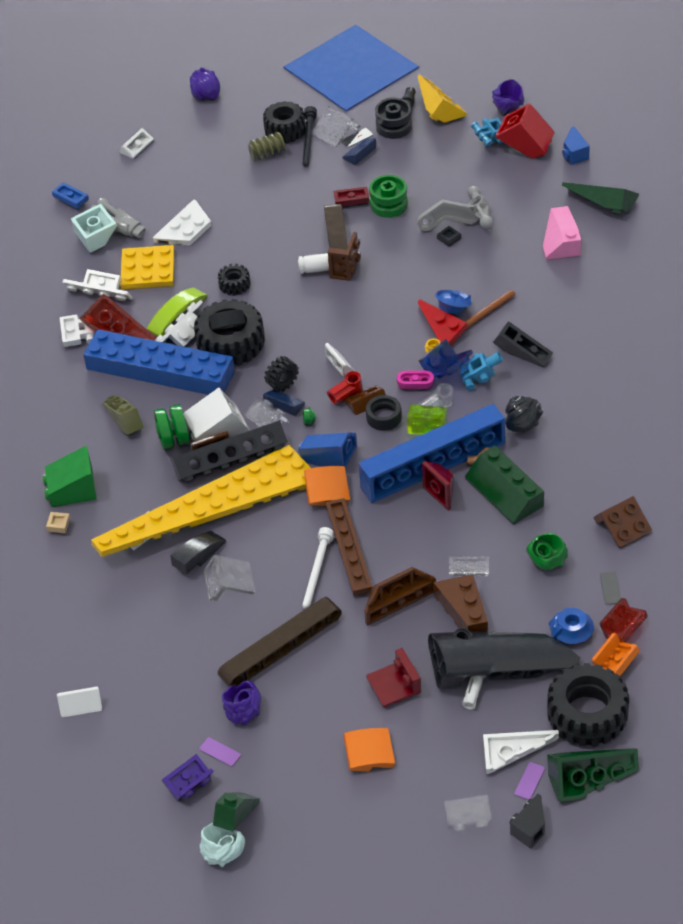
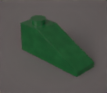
[213,792,260,832]

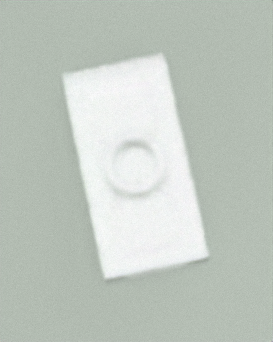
[449,556,489,576]

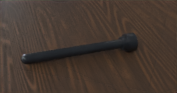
[302,106,317,167]

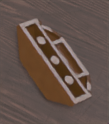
[364,567,436,626]

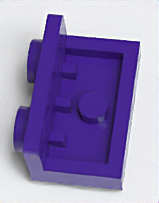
[162,754,214,801]

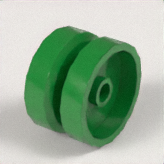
[369,175,408,218]
[154,404,190,450]

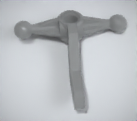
[417,186,493,231]

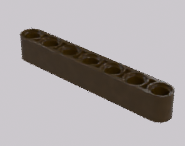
[217,597,342,687]

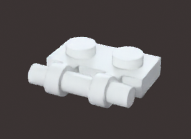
[60,314,95,347]

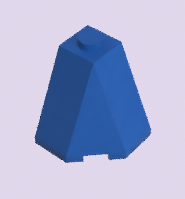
[298,432,357,468]

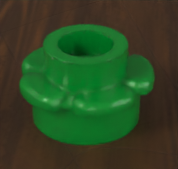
[303,407,316,426]

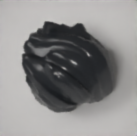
[505,396,544,432]

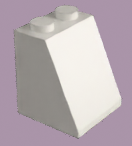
[183,388,250,442]

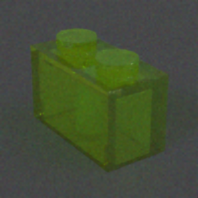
[407,404,448,435]

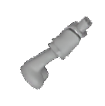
[90,198,146,238]

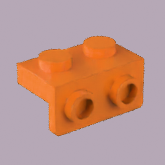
[591,633,640,676]

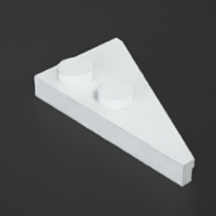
[483,730,559,774]

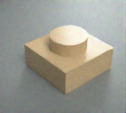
[46,512,71,533]

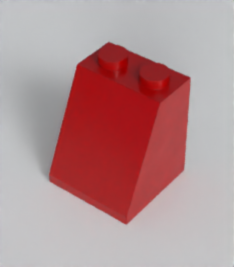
[495,103,555,159]

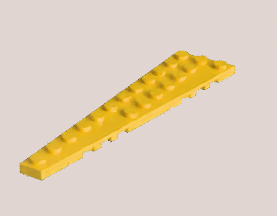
[91,445,311,557]

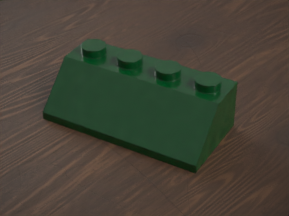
[465,446,544,525]

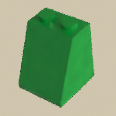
[42,446,97,507]

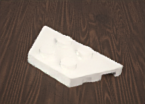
[153,200,211,246]

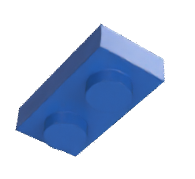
[52,182,89,209]

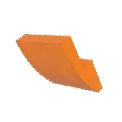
[304,466,350,506]
[343,728,395,772]

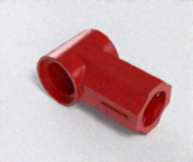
[327,371,363,405]

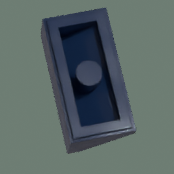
[342,138,376,165]
[263,389,305,416]

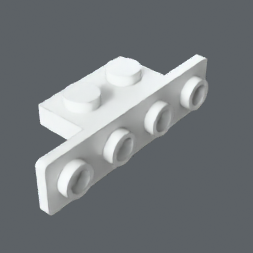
[62,269,132,301]
[155,300,203,347]

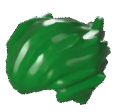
[526,533,568,570]

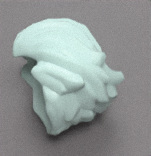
[199,823,245,867]

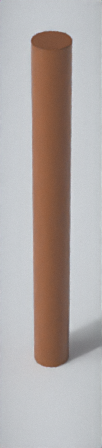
[465,289,515,328]

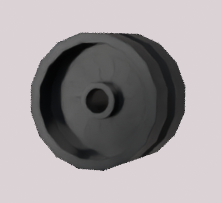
[375,97,412,139]

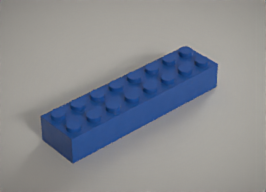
[83,329,235,395]
[358,404,505,503]

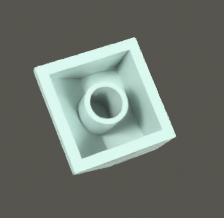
[71,204,117,253]

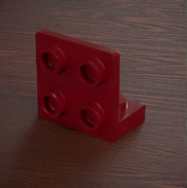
[366,648,421,708]

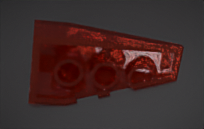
[79,293,157,341]

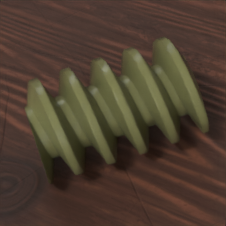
[248,132,285,161]

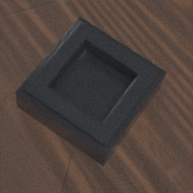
[437,226,461,247]

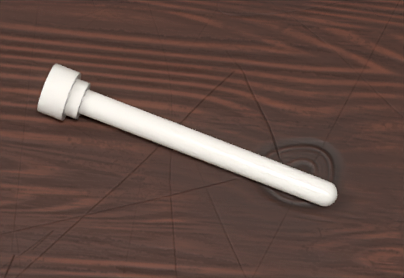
[302,527,334,609]

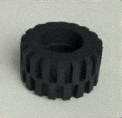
[263,101,306,143]

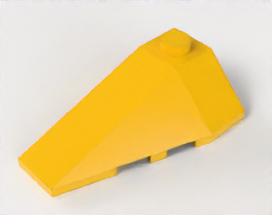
[418,74,467,123]

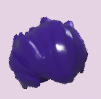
[190,67,220,100]
[492,79,525,114]
[222,681,261,726]

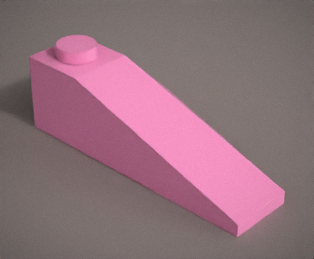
[543,206,581,260]

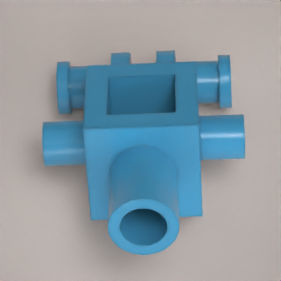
[471,118,503,147]
[459,352,503,391]

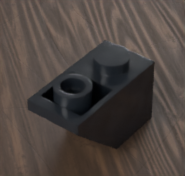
[509,794,545,849]

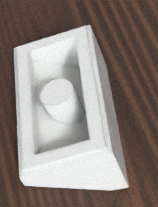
[119,128,154,159]
[325,343,355,378]
[57,687,102,718]

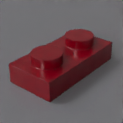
[333,186,370,206]

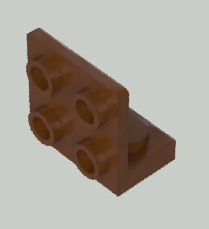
[327,232,361,281]
[593,496,652,548]

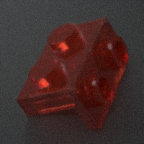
[599,598,648,643]

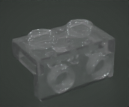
[244,397,289,427]
[444,795,493,831]

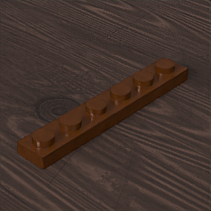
[326,498,372,596]

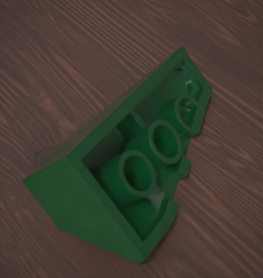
[562,182,639,214]
[547,748,639,802]

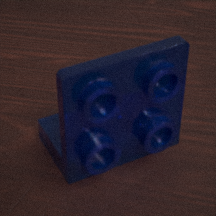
[418,339,473,378]

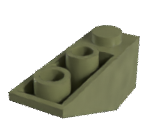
[102,395,144,435]

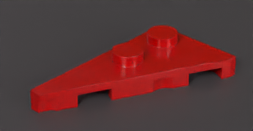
[417,299,468,351]

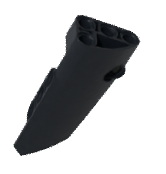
[428,628,581,688]

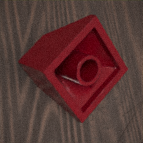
[422,461,454,511]

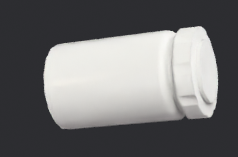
[298,253,329,274]

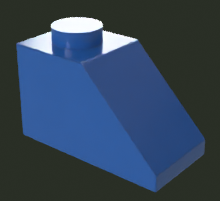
[562,126,590,165]

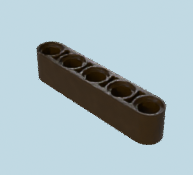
[324,204,348,250]

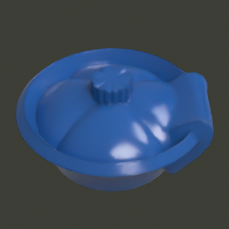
[435,290,472,314]
[548,607,594,644]

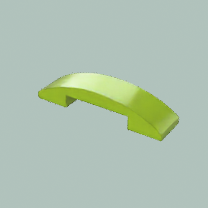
[146,288,207,337]

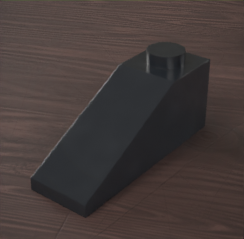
[493,321,553,368]

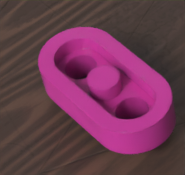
[397,370,434,389]

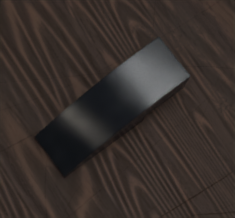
[170,531,226,574]

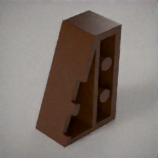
[433,574,488,632]

